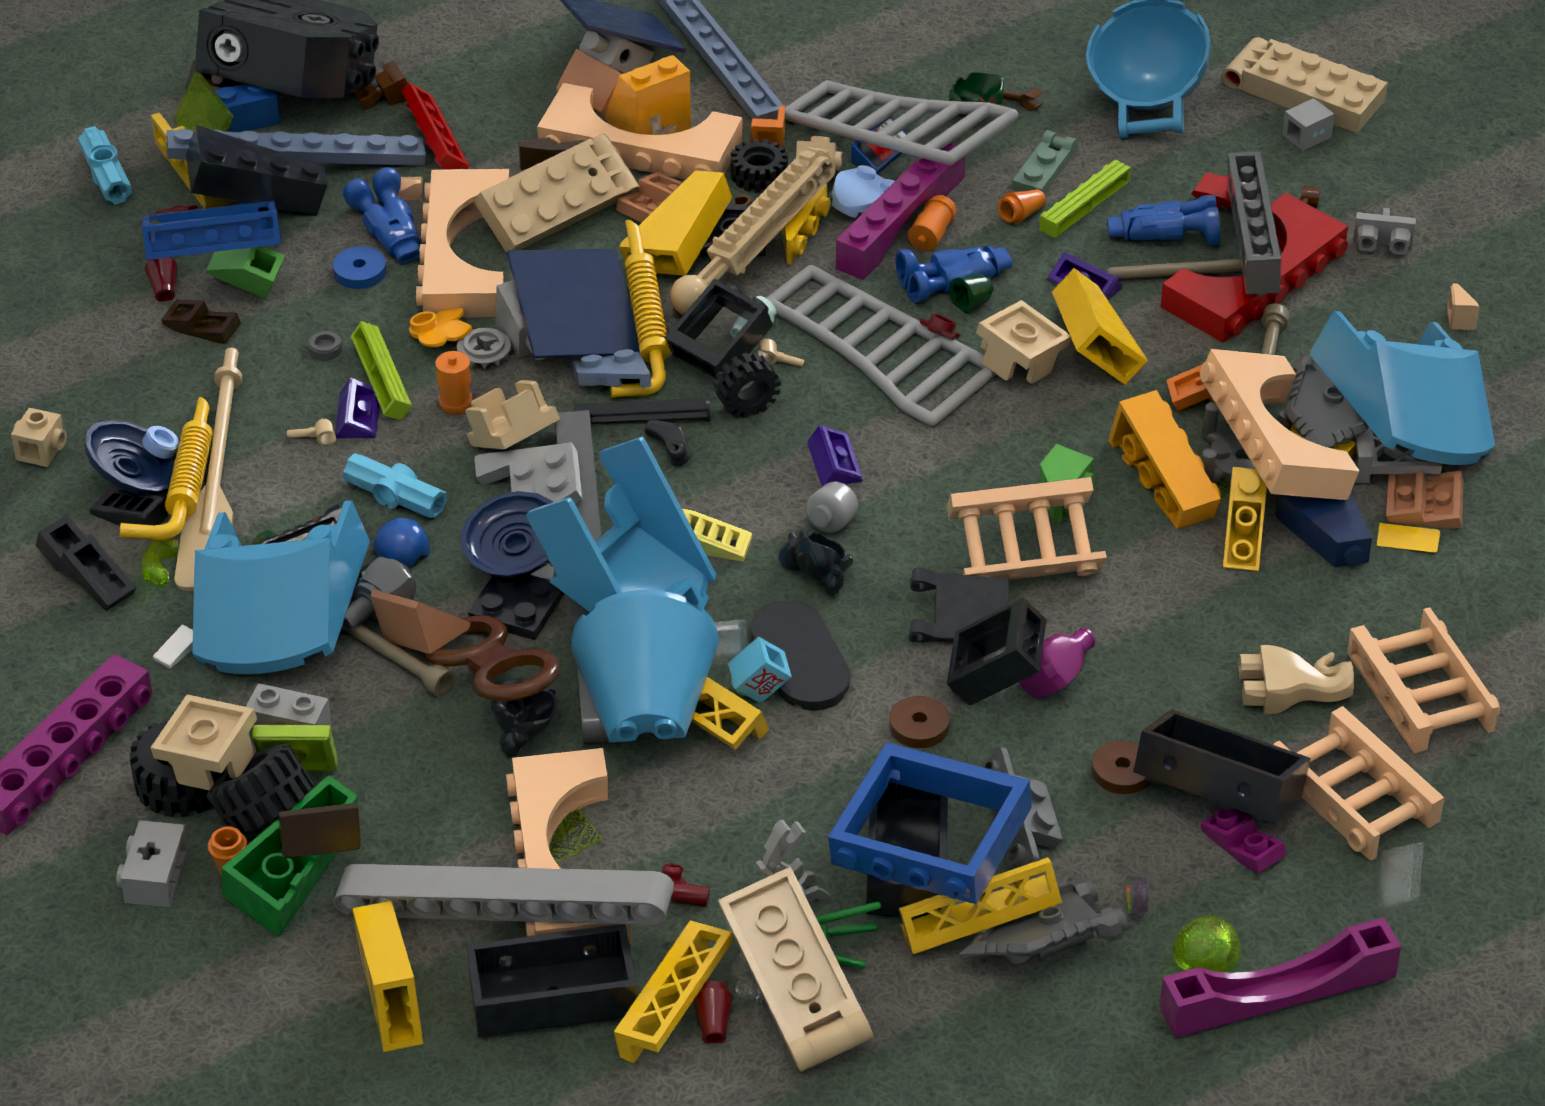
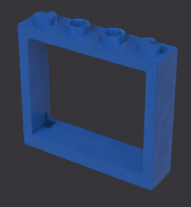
[142,201,281,260]
[828,742,1032,904]

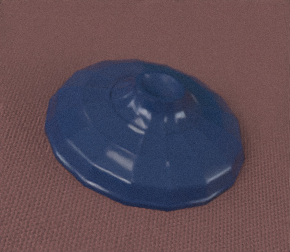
[85,420,176,495]
[461,491,553,579]

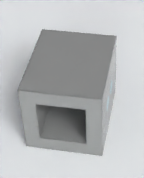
[1282,98,1335,151]

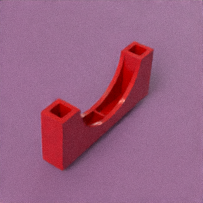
[1160,193,1348,343]

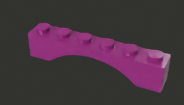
[836,143,966,280]
[1159,918,1401,1038]

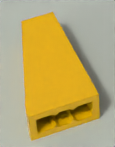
[619,171,732,276]
[1052,268,1148,385]
[352,901,423,1052]

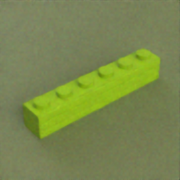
[1039,159,1131,238]
[351,321,412,420]

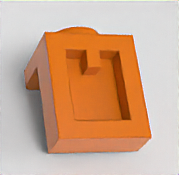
[1166,365,1215,411]

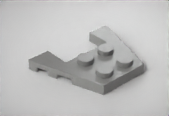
[475,442,582,504]

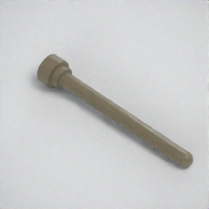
[1106,259,1242,280]
[1261,304,1290,355]
[348,624,455,698]

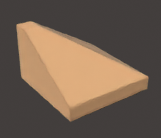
[397,177,423,200]

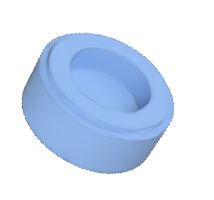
[142,426,179,459]

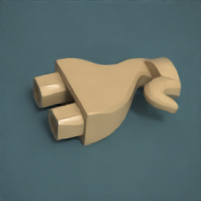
[1238,645,1354,715]

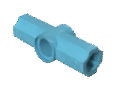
[78,126,132,205]
[343,453,447,519]

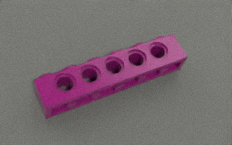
[0,654,153,835]

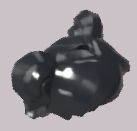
[778,531,853,596]
[491,679,557,758]

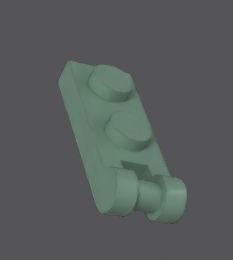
[1012,130,1078,193]

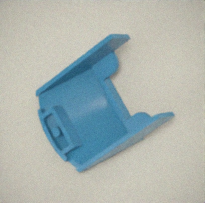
[1310,311,1495,465]
[526,437,716,612]
[192,501,369,674]

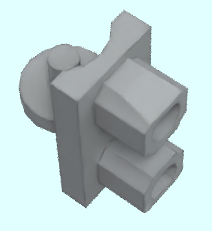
[1353,207,1416,255]

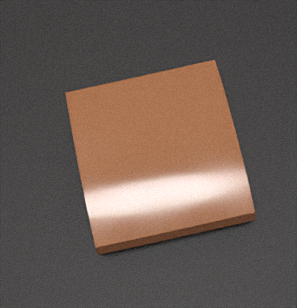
[616,172,682,223]
[1386,471,1464,529]

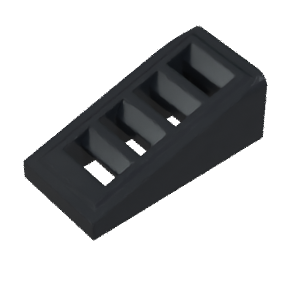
[89,488,168,526]

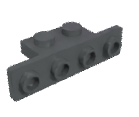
[982,747,1063,882]

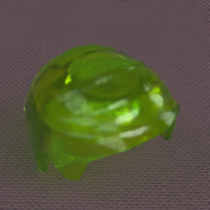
[1173,915,1240,972]

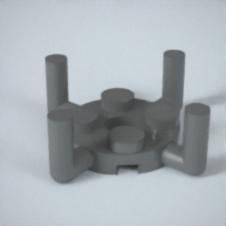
[1202,403,1292,485]

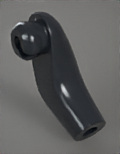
[645,419,691,466]

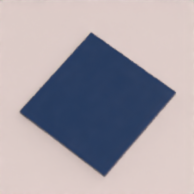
[560,0,686,53]
[506,249,640,358]

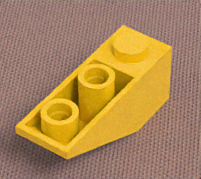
[781,184,831,265]
[1223,467,1267,572]

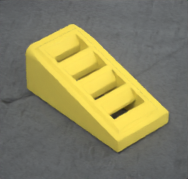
[682,509,752,562]

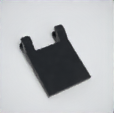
[908,568,1009,642]

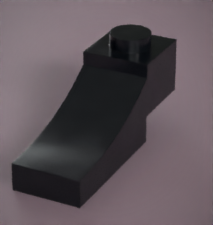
[35,514,136,611]

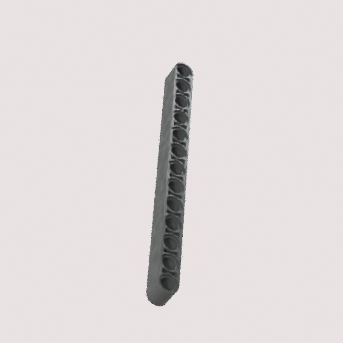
[555,410,609,744]

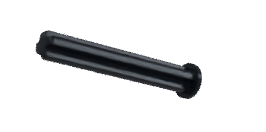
[573,394,711,424]

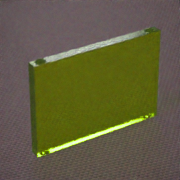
[174,72,233,132]

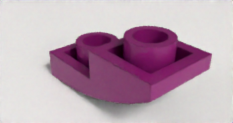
[1201,809,1286,874]

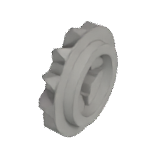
[457,328,511,369]

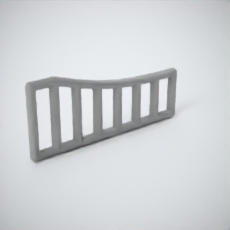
[785,80,1018,165]
[766,265,997,427]

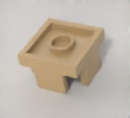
[976,300,1071,384]
[465,380,560,449]
[151,695,257,790]

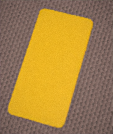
[1377,523,1440,553]

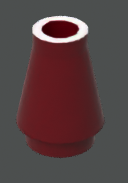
[144,257,178,302]
[693,981,733,1043]

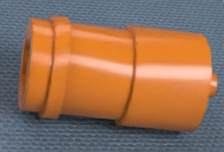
[908,195,956,251]
[435,351,473,415]

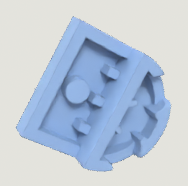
[830,165,895,218]

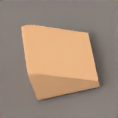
[1447,283,1479,330]

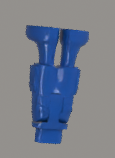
[343,167,421,264]
[1107,195,1220,247]
[895,245,1013,303]

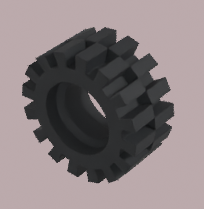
[731,139,788,193]
[714,353,781,418]

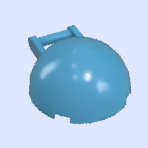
[1086,0,1211,139]

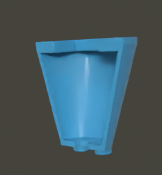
[571,590,719,742]

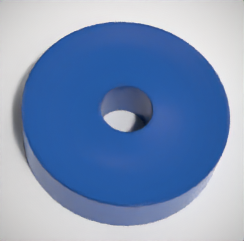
[333,247,386,289]

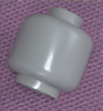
[806,481,859,533]

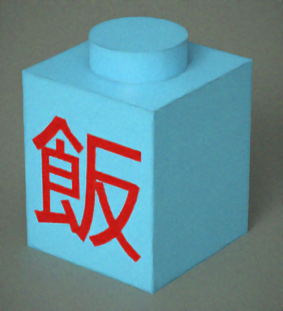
[728,636,792,702]

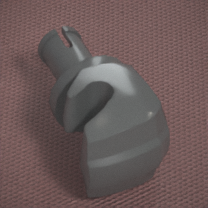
[341,557,416,633]

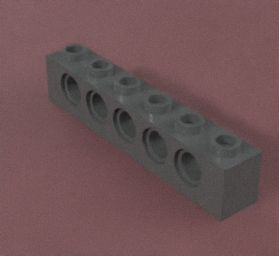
[1227,151,1281,295]

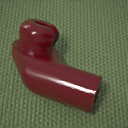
[662,863,710,906]

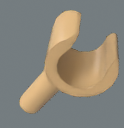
[758,339,805,368]
[287,419,336,446]

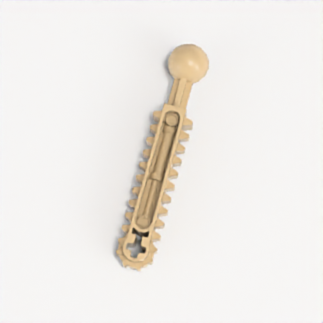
[670,146,835,315]

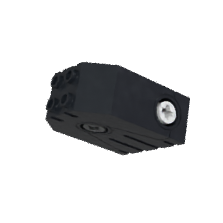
[195,0,379,98]

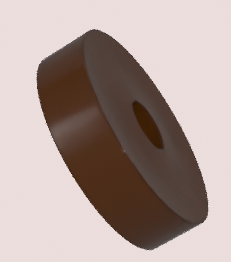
[889,696,949,748]
[1092,741,1149,794]

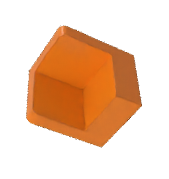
[751,106,786,147]

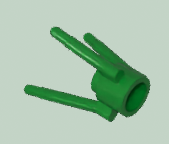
[815,902,881,969]

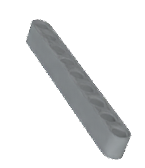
[333,864,674,925]

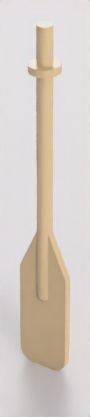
[174,348,242,591]

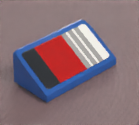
[851,117,908,175]

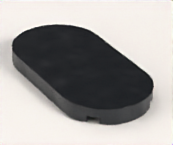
[751,600,850,711]

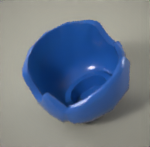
[373,517,430,567]

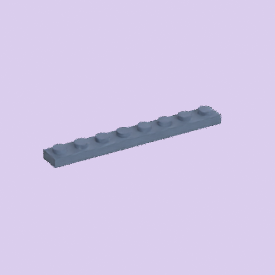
[658,0,784,120]
[166,129,426,166]

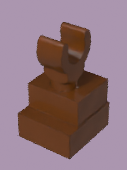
[354,61,407,110]

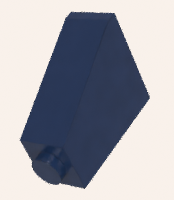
[1275,492,1372,567]

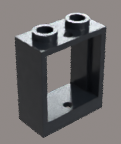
[665,279,773,380]
[947,597,1047,705]

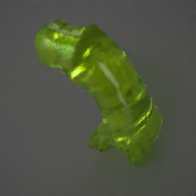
[141,538,178,585]

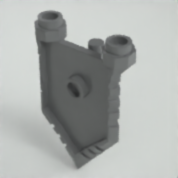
[1284,355,1369,448]
[959,878,1128,964]

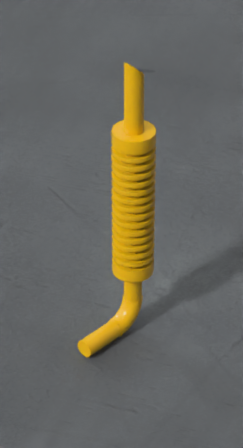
[610,220,670,398]
[120,397,213,541]

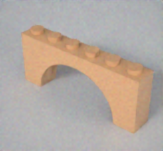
[537,83,742,179]
[416,169,510,318]
[1200,349,1359,500]
[506,748,632,949]

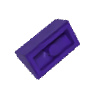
[1047,252,1123,300]
[335,378,379,438]
[807,425,863,487]

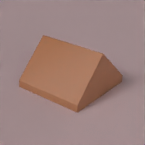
[556,49,624,116]
[370,589,471,654]

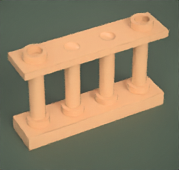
[947,477,1107,580]
[1347,607,1500,753]
[1273,706,1444,861]

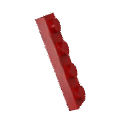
[402,82,470,170]

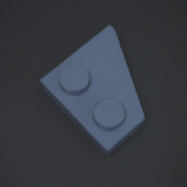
[572,349,651,387]

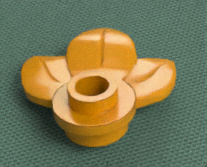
[409,308,472,347]

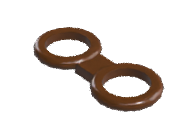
[422,616,561,702]

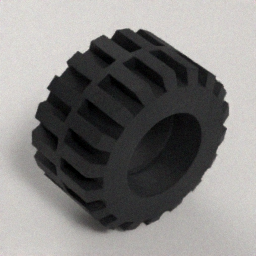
[129,717,228,817]
[206,744,314,835]

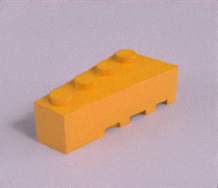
[1108,390,1221,529]

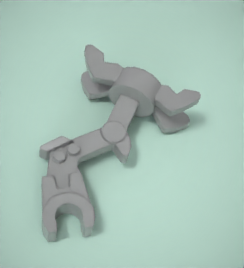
[756,820,832,901]

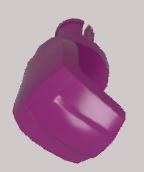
[1019,627,1096,699]

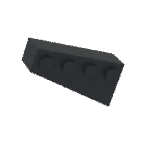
[186,125,327,216]

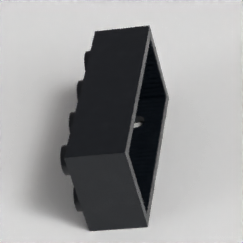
[1133,709,1311,823]
[866,782,948,916]
[466,924,638,1037]

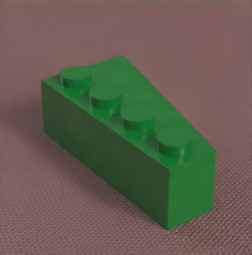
[221,775,358,937]

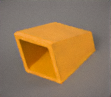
[605,55,691,135]

